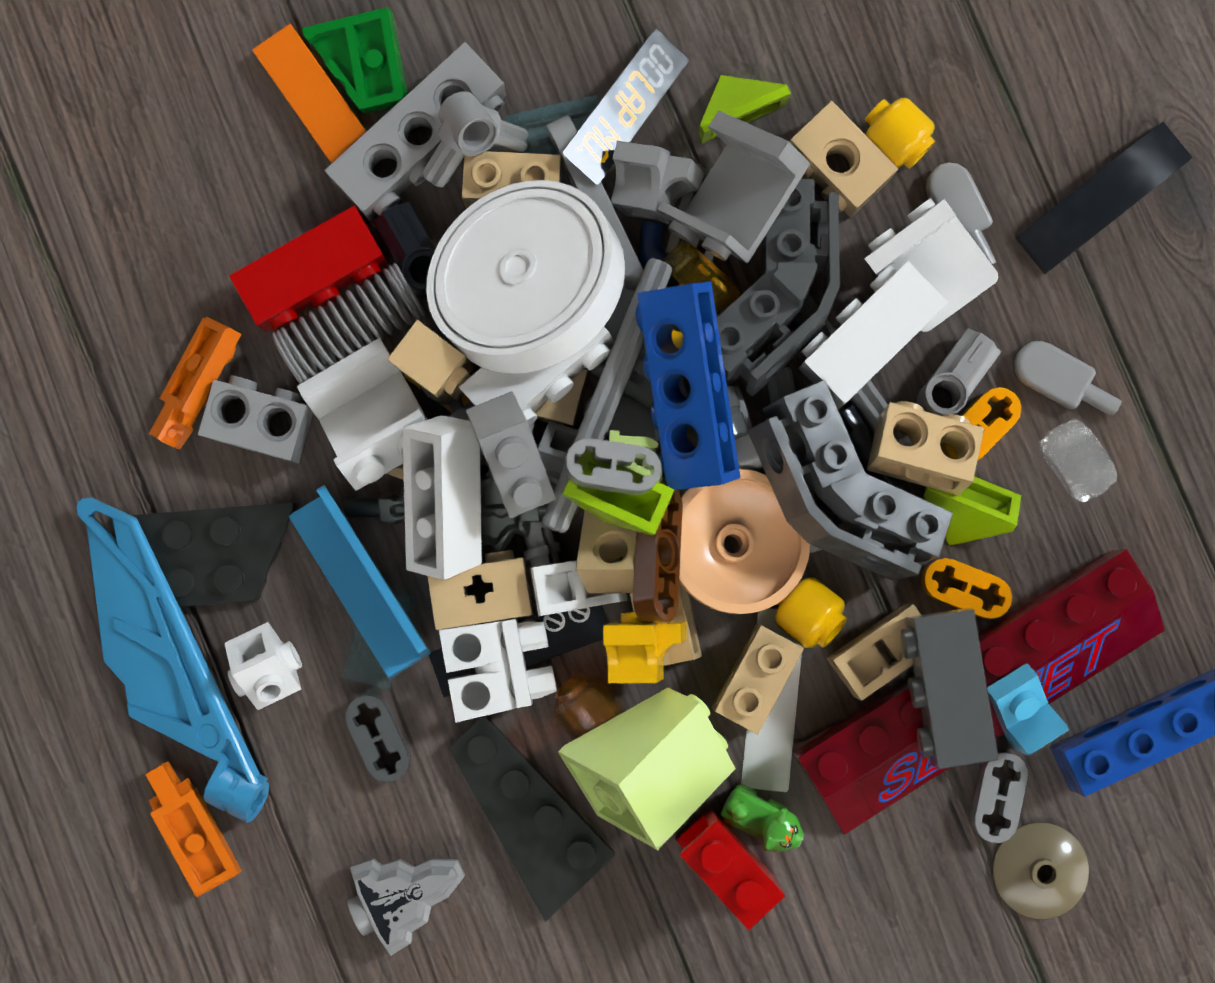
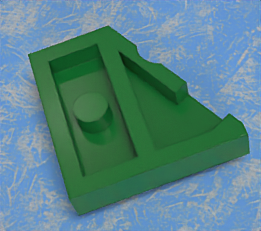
[302,7,408,114]

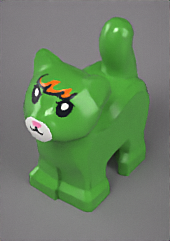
[720,784,804,852]

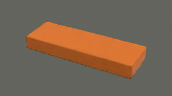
[252,23,367,164]

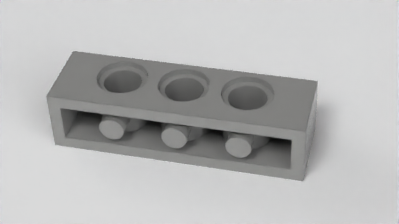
[324,42,507,222]

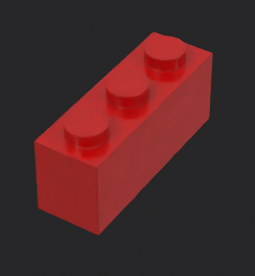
[229,205,389,333]

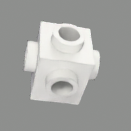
[224,622,302,710]

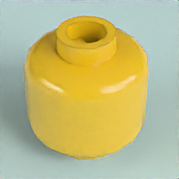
[865,98,936,169]
[775,577,847,648]

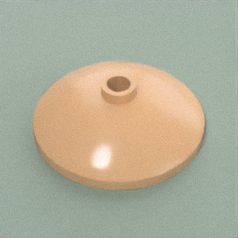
[679,469,810,614]

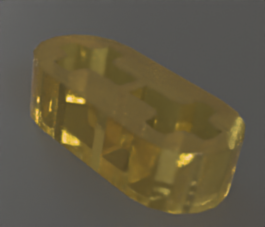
[664,241,743,316]

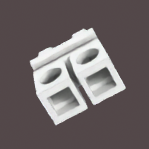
[439,618,557,722]

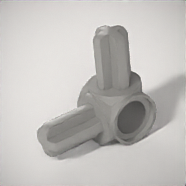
[423,91,529,188]

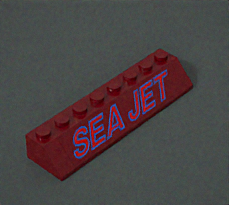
[792,549,1165,835]

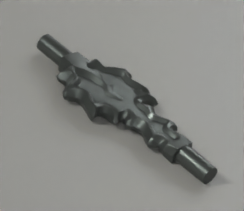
[344,470,579,552]

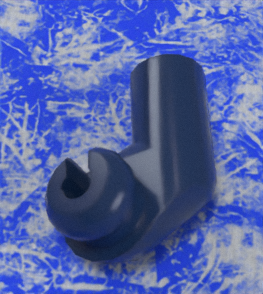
[637,222,684,288]

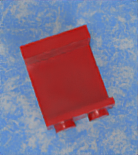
[675,806,786,931]

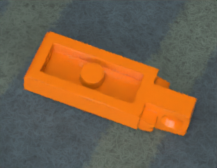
[149,317,241,450]
[145,761,242,897]

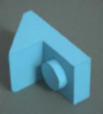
[987,663,1069,755]

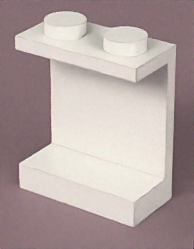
[297,338,428,491]

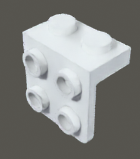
[864,198,998,332]

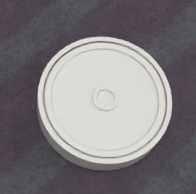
[426,180,625,374]

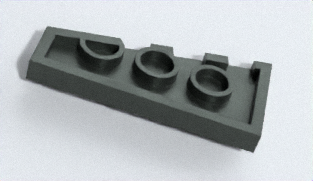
[449,716,615,922]

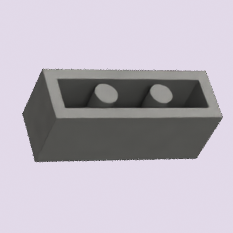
[901,609,999,769]

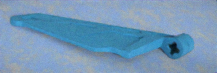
[77,497,270,823]

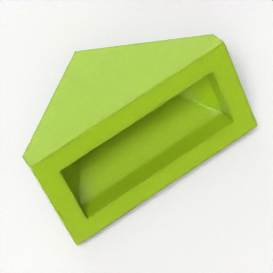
[698,75,791,144]
[562,450,674,536]
[924,476,1022,546]

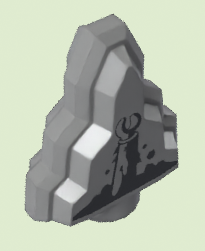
[348,858,465,956]

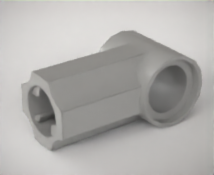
[917,328,1001,416]

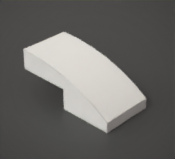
[530,558,627,616]

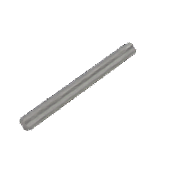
[542,258,672,533]

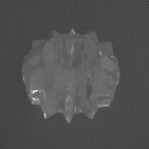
[1039,419,1118,503]

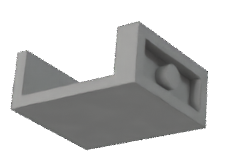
[657,111,810,263]

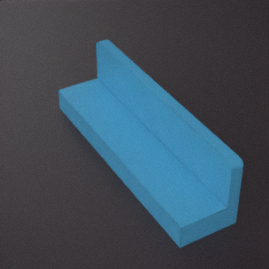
[288,485,431,679]

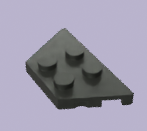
[109,502,296,607]

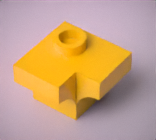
[603,612,687,683]

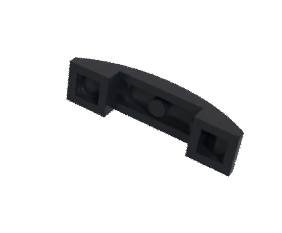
[1016,122,1193,274]

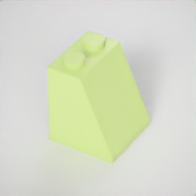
[558,688,736,850]

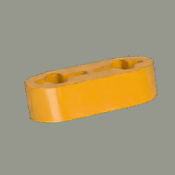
[941,387,1021,461]
[921,558,1012,619]

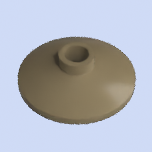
[992,822,1089,919]

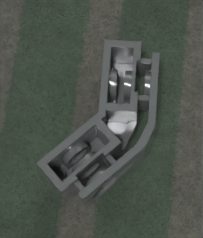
[717,179,840,397]
[748,380,953,581]

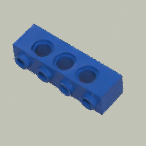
[636,282,741,490]
[1050,669,1215,797]

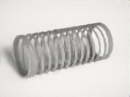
[272,263,426,384]

